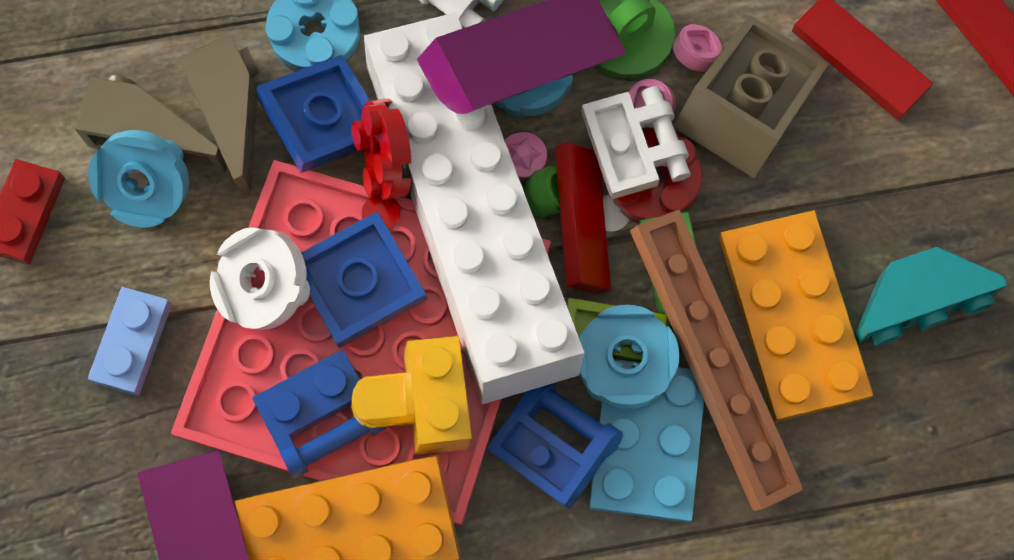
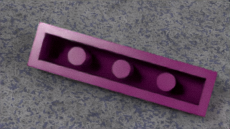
[417,0,626,114]
[137,450,249,560]

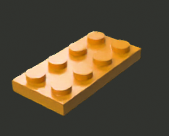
[718,210,874,423]
[235,454,461,560]

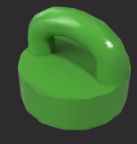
[524,165,560,218]

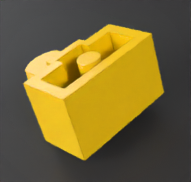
[351,336,472,456]

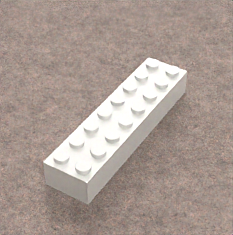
[364,12,584,404]

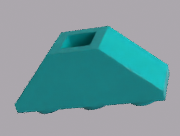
[854,247,1008,347]

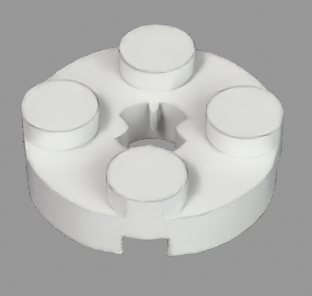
[210,227,310,330]

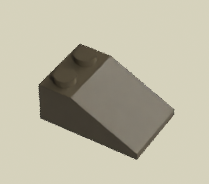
[673,15,829,178]

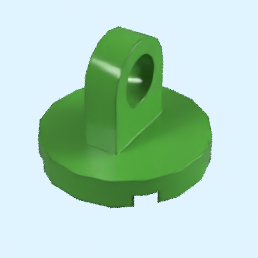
[594,0,675,81]

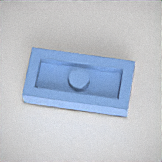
[88,286,172,396]

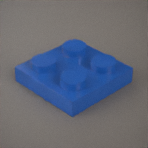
[256,55,370,173]
[301,211,427,348]

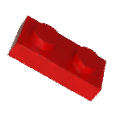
[0,159,65,265]

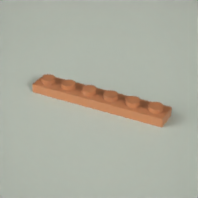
[630,210,804,511]

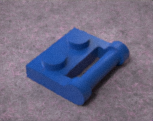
[252,349,386,479]
[486,383,623,509]

